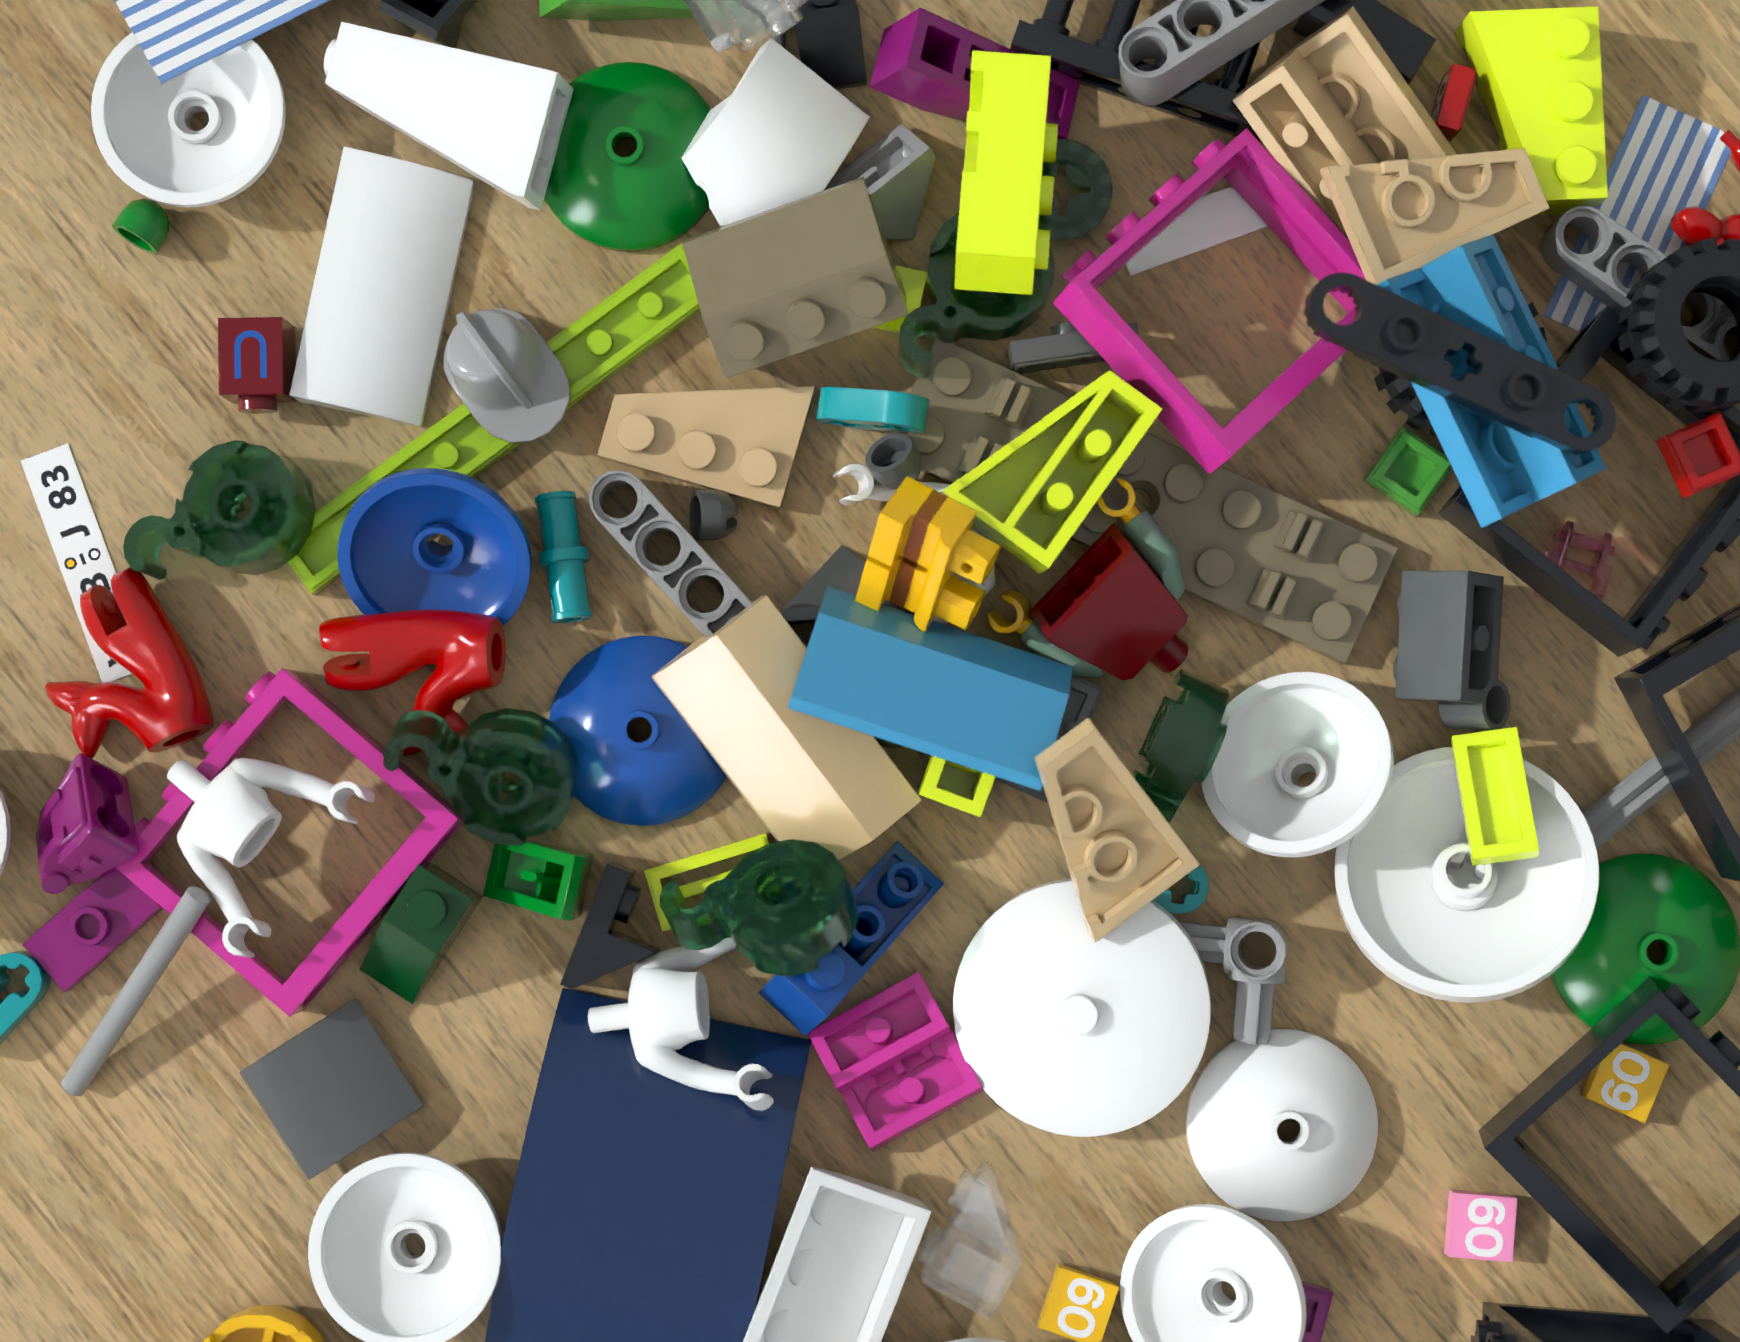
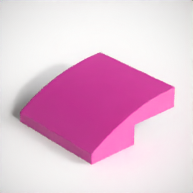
[808,971,984,1152]

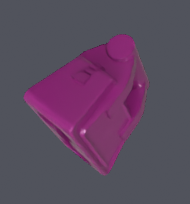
[36,753,139,894]

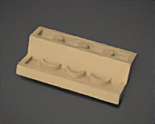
[1232,6,1457,240]
[651,595,922,878]

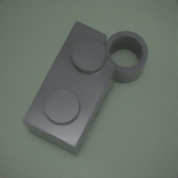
[1393,570,1511,730]

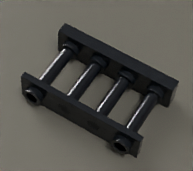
[1010,0,1265,137]

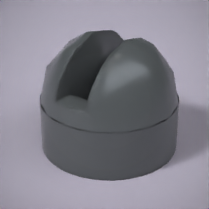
[866,433,922,490]
[690,489,739,541]

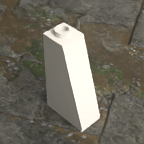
[324,22,574,211]

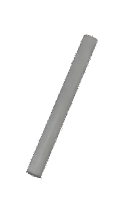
[61,886,211,1096]

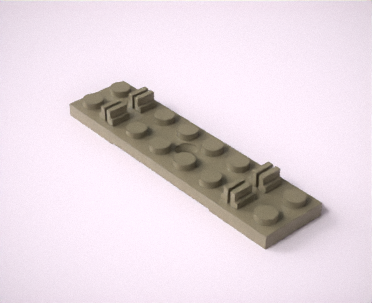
[891,336,1398,664]

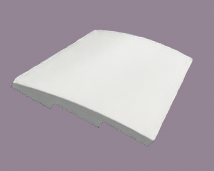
[681,38,870,226]

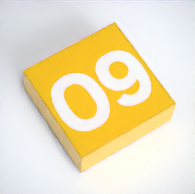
[1580,1044,1670,1123]
[1037,1263,1119,1342]

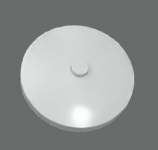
[1334,747,1599,1003]
[953,878,1211,1137]

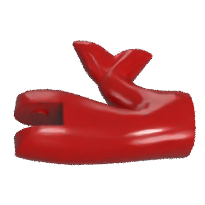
[45,567,214,758]
[319,609,506,756]

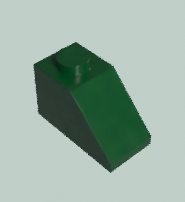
[359,862,483,1004]

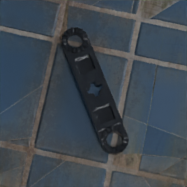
[1303,272,1616,455]

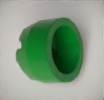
[112,198,170,254]

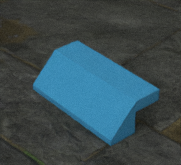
[1377,234,1607,528]
[787,586,1073,791]

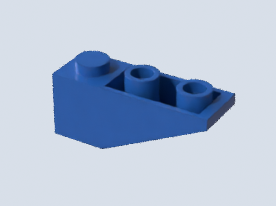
[758,841,944,1036]

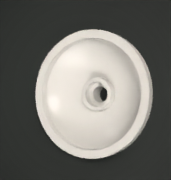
[91,33,286,208]
[1200,672,1394,857]
[1186,1028,1378,1221]
[308,1152,503,1342]
[1120,1204,1306,1342]

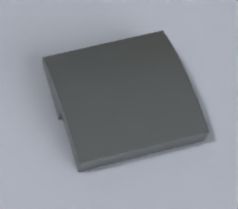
[239,998,423,1181]

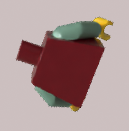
[988,478,1189,681]

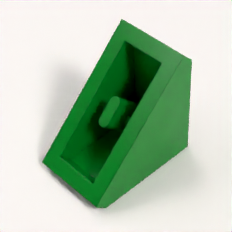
[483,834,594,921]

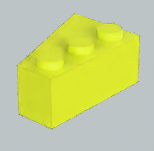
[1454,6,1608,215]
[954,51,1058,295]
[940,370,1163,574]

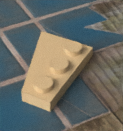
[1319,148,1549,285]
[597,386,816,510]
[1035,718,1200,943]

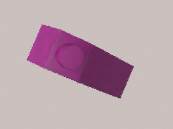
[870,7,1080,142]

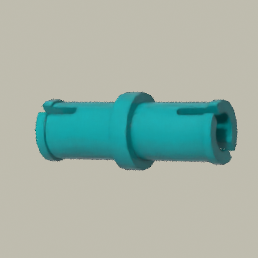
[535,491,593,624]

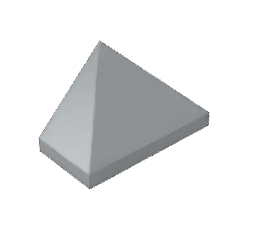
[824,123,936,240]

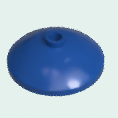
[337,468,532,626]
[548,636,727,826]

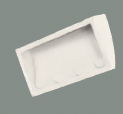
[289,146,475,427]
[743,1166,932,1342]

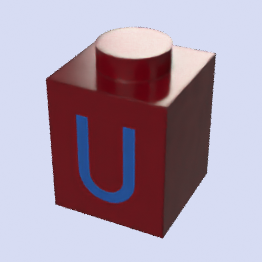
[218,317,296,414]

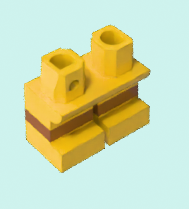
[855,476,1001,632]

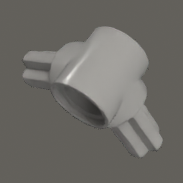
[1178,917,1290,1045]

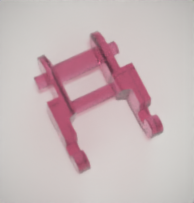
[1534,520,1615,601]

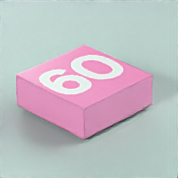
[1444,1189,1517,1262]

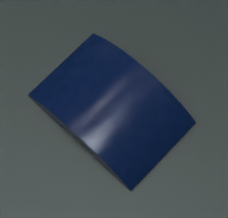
[485,987,811,1342]

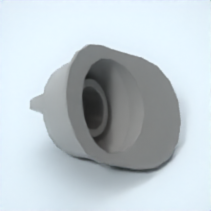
[443,308,570,443]

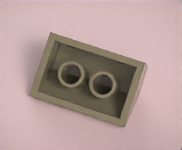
[682,176,908,378]

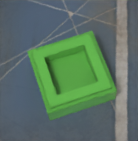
[1363,427,1452,516]

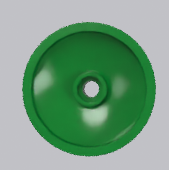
[544,62,711,252]
[1551,853,1740,1045]

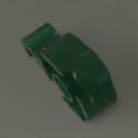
[898,212,1055,378]
[123,440,316,580]
[1132,669,1229,823]
[383,708,579,846]
[660,839,858,976]

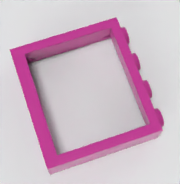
[1053,128,1366,475]
[115,668,467,1017]

